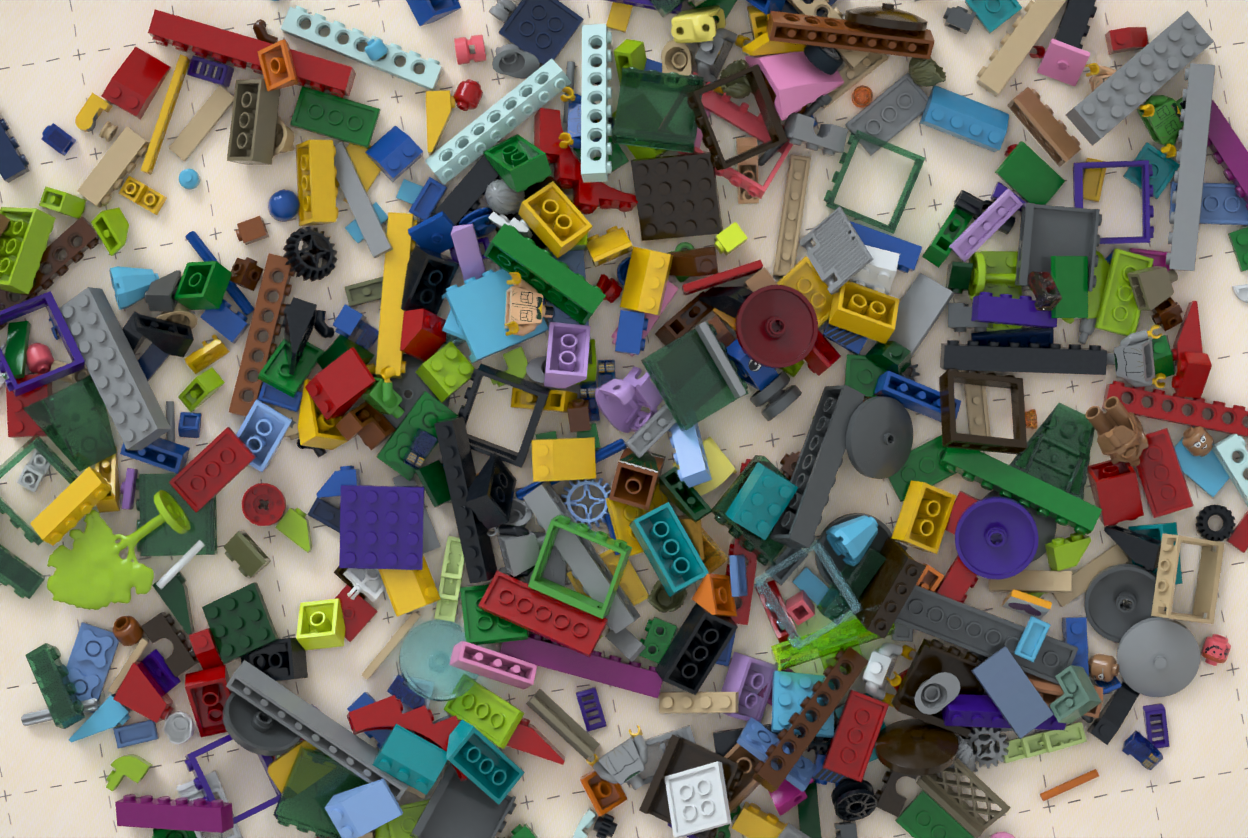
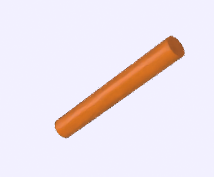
[1040,769,1099,801]

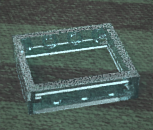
[754,539,863,650]

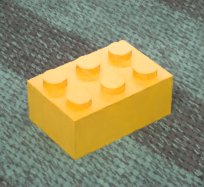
[828,281,899,344]
[891,480,956,554]

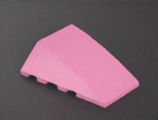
[745,51,844,121]

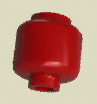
[453,79,483,111]

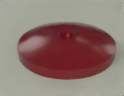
[735,285,818,368]

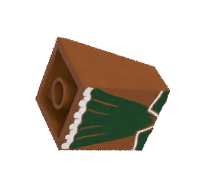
[609,447,666,510]

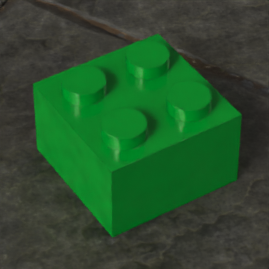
[174,261,232,310]

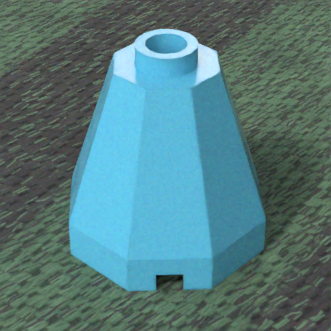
[109,266,159,310]
[826,515,878,566]

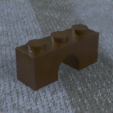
[141,612,199,677]
[875,769,917,817]

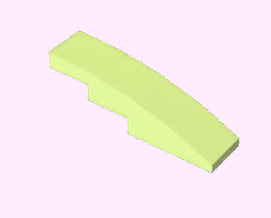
[434,536,465,623]
[998,722,1087,763]

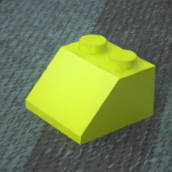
[296,598,345,650]

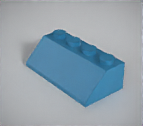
[920,85,1009,152]

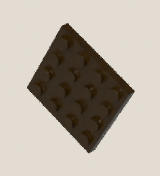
[631,152,723,241]

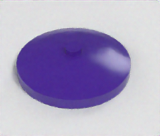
[955,497,1039,580]

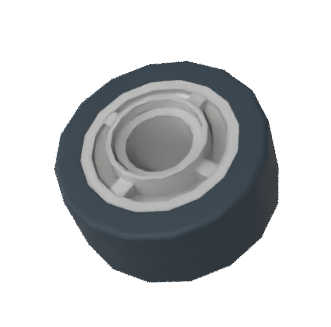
[804,45,843,75]

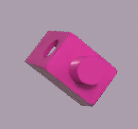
[768,778,814,816]

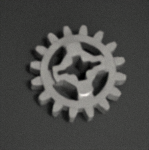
[965,727,1009,769]

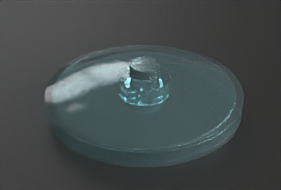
[399,620,479,702]

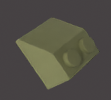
[224,530,271,578]

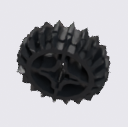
[283,226,338,282]

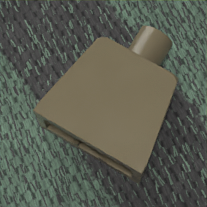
[1127,266,1178,311]

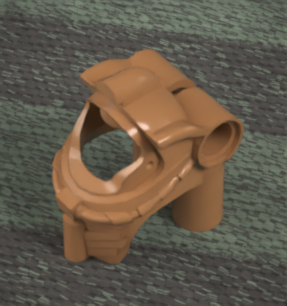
[1085,396,1148,466]

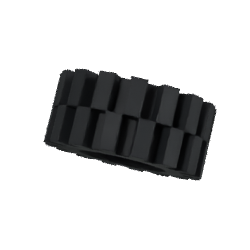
[1195,505,1236,541]

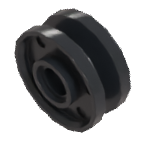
[831,779,877,821]

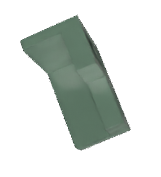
[1049,665,1102,724]

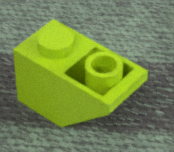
[1045,532,1091,571]

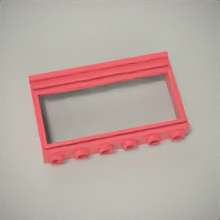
[655,72,793,199]

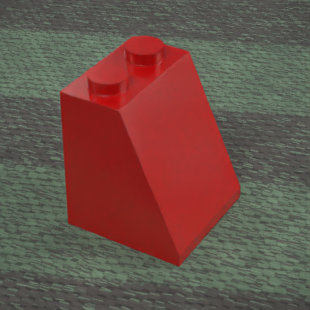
[1086,460,1144,526]
[113,661,174,723]

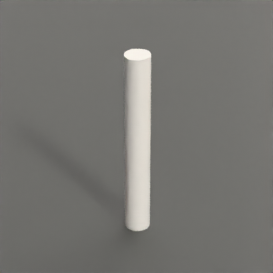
[156,539,205,589]

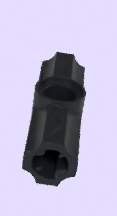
[954,190,1016,234]

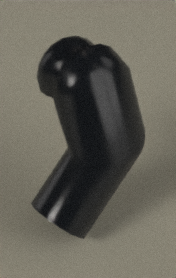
[314,310,335,338]

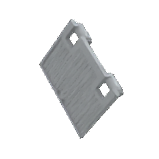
[799,206,873,295]

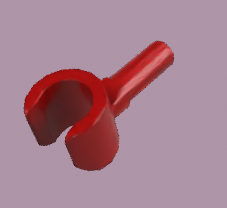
[1029,46,1046,58]

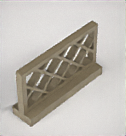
[526,689,600,759]
[916,758,1011,838]

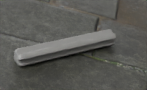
[21,698,99,726]

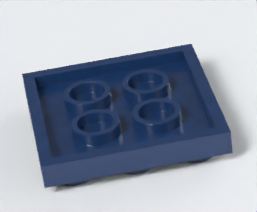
[498,0,584,65]

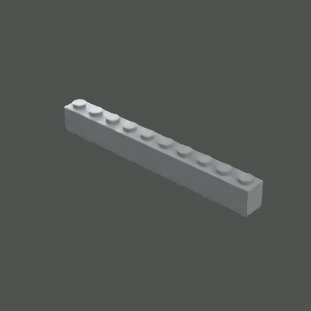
[1166,63,1215,271]
[226,660,409,802]

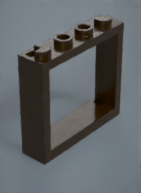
[686,64,788,170]
[939,369,1027,455]

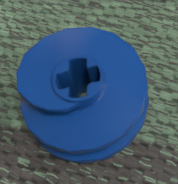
[459,207,497,238]

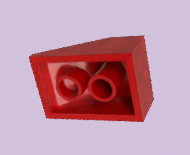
[101,47,171,120]
[305,347,376,420]
[185,665,233,738]
[506,717,566,765]

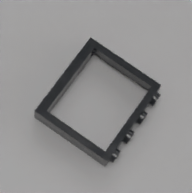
[458,363,550,468]

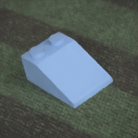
[236,399,292,472]
[325,778,403,838]

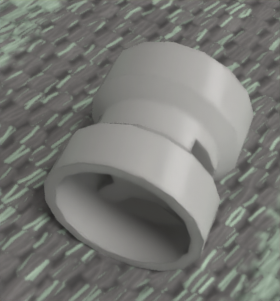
[489,0,517,23]

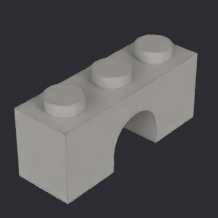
[784,113,848,156]

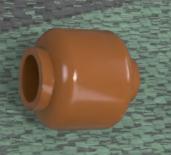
[113,616,143,646]

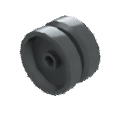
[750,371,802,421]

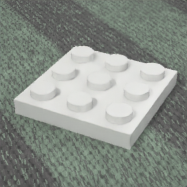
[664,761,732,838]

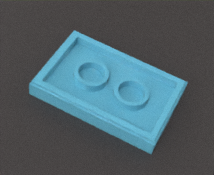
[1174,426,1229,497]

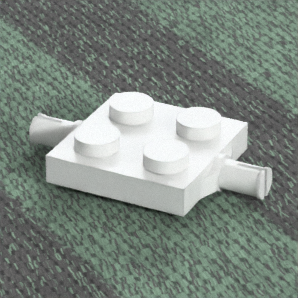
[343,568,386,602]

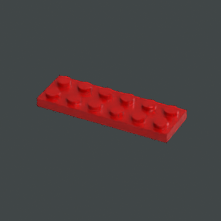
[478,571,608,657]

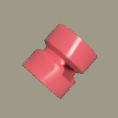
[454,34,486,65]

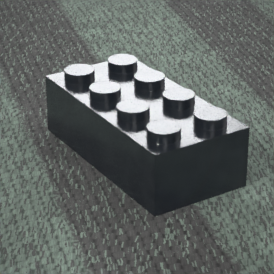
[655,603,738,695]

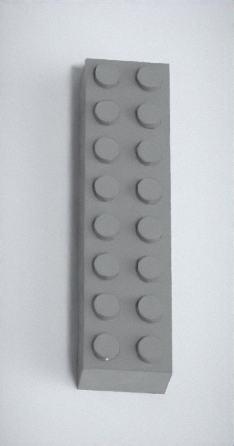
[1066,10,1214,146]
[59,287,171,450]

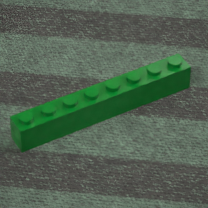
[940,447,1102,535]

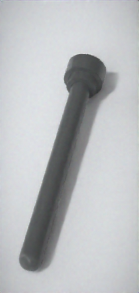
[758,94,832,166]

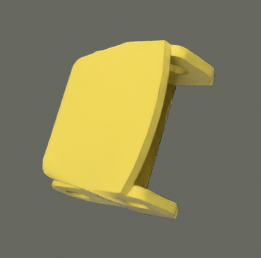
[671,5,726,43]
[672,437,737,496]

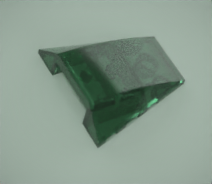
[23,374,117,472]
[1009,403,1095,500]

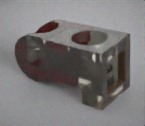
[1027,271,1062,311]

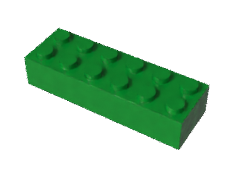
[484,223,606,325]

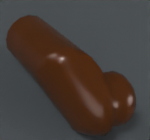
[253,19,278,44]

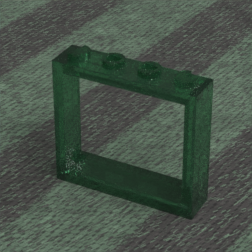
[823,130,925,234]
[0,434,78,546]

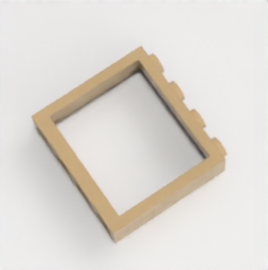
[1151,533,1225,624]

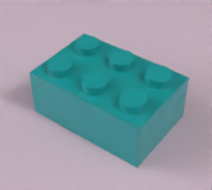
[725,462,798,540]

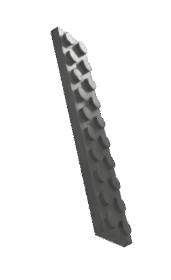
[895,585,1078,685]

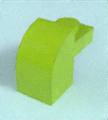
[491,346,528,387]
[106,754,152,791]

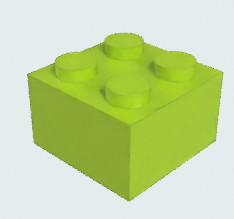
[416,341,474,403]

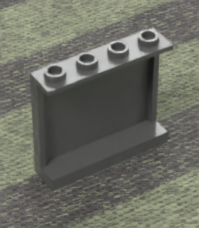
[1015,202,1102,292]
[410,763,517,838]

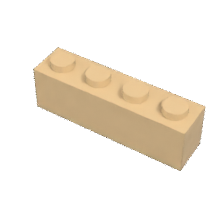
[77,126,150,208]

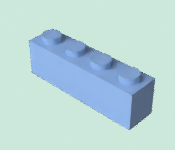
[668,408,712,488]

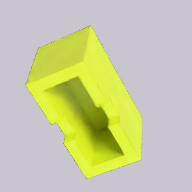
[714,222,748,256]

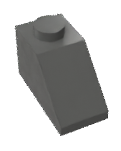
[145,270,182,312]

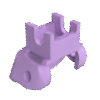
[595,367,668,433]

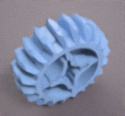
[561,478,611,529]

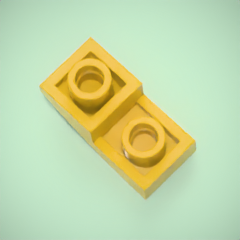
[119,176,167,215]

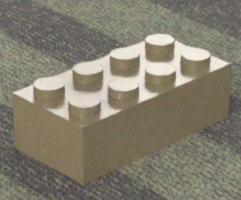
[227,79,280,165]

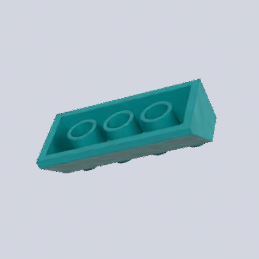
[629,502,709,597]
[446,719,525,805]

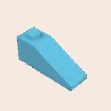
[69,694,132,743]

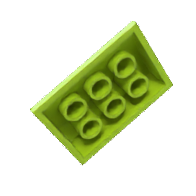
[0,207,56,294]

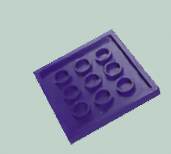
[339,485,424,570]

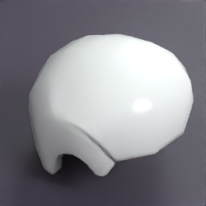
[164,711,195,745]

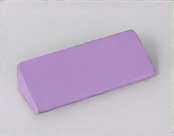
[451,224,486,281]

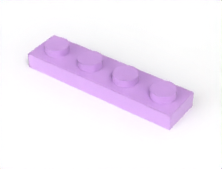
[949,189,1023,262]

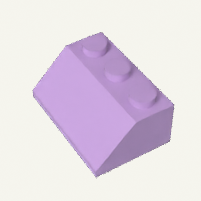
[544,322,591,388]
[721,652,779,723]

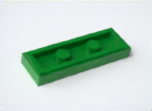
[2,321,31,380]

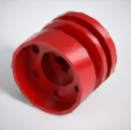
[242,483,286,526]

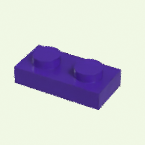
[141,649,181,693]

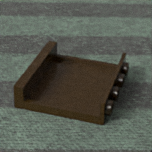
[848,537,926,639]
[891,638,986,737]
[639,734,743,838]

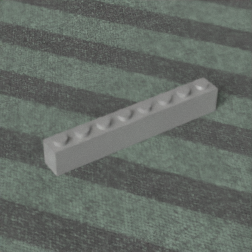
[523,481,641,634]

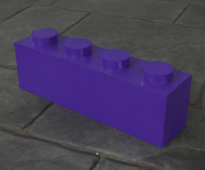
[971,292,1057,329]

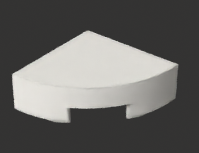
[1232,284,1248,303]

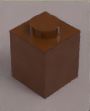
[567,398,592,432]

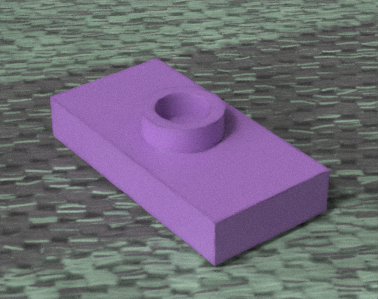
[121,468,138,510]

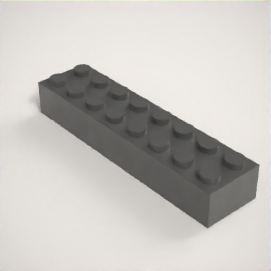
[770,385,865,548]

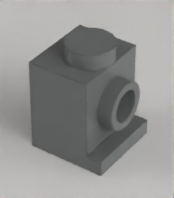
[943,6,977,34]
[834,821,858,838]

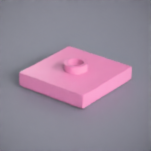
[1037,38,1090,86]

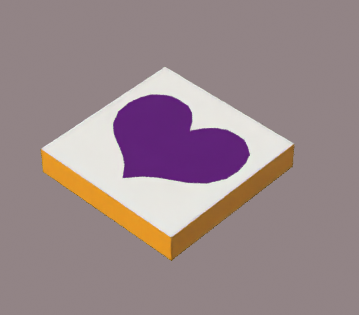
[1002,589,1052,620]

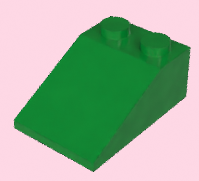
[483,134,552,192]

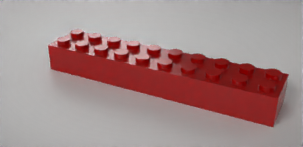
[148,9,356,98]

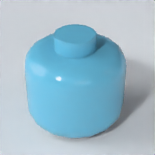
[364,38,388,61]
[179,168,200,190]

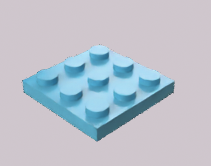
[771,671,835,738]

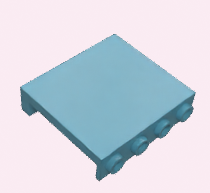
[441,267,549,363]

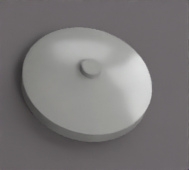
[1116,617,1200,697]

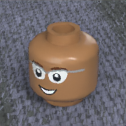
[1182,426,1213,457]
[1088,654,1119,682]

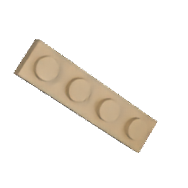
[659,692,739,713]

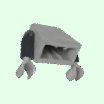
[487,525,545,578]

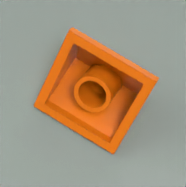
[258,39,299,91]
[692,573,737,617]
[580,770,627,817]

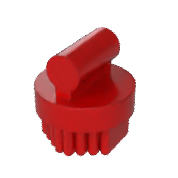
[596,274,623,303]

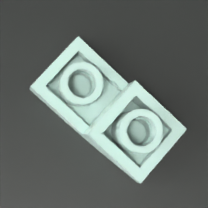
[573,808,596,838]

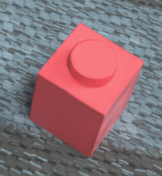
[786,590,815,625]

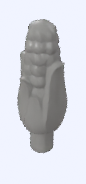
[1078,318,1097,344]

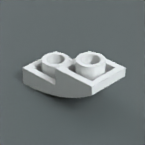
[488,211,533,238]
[17,445,57,492]

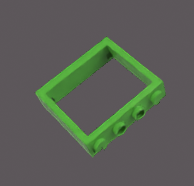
[528,515,632,619]

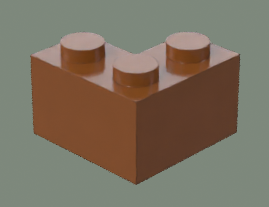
[335,401,395,450]

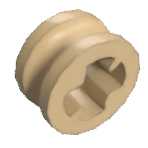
[99,121,118,142]

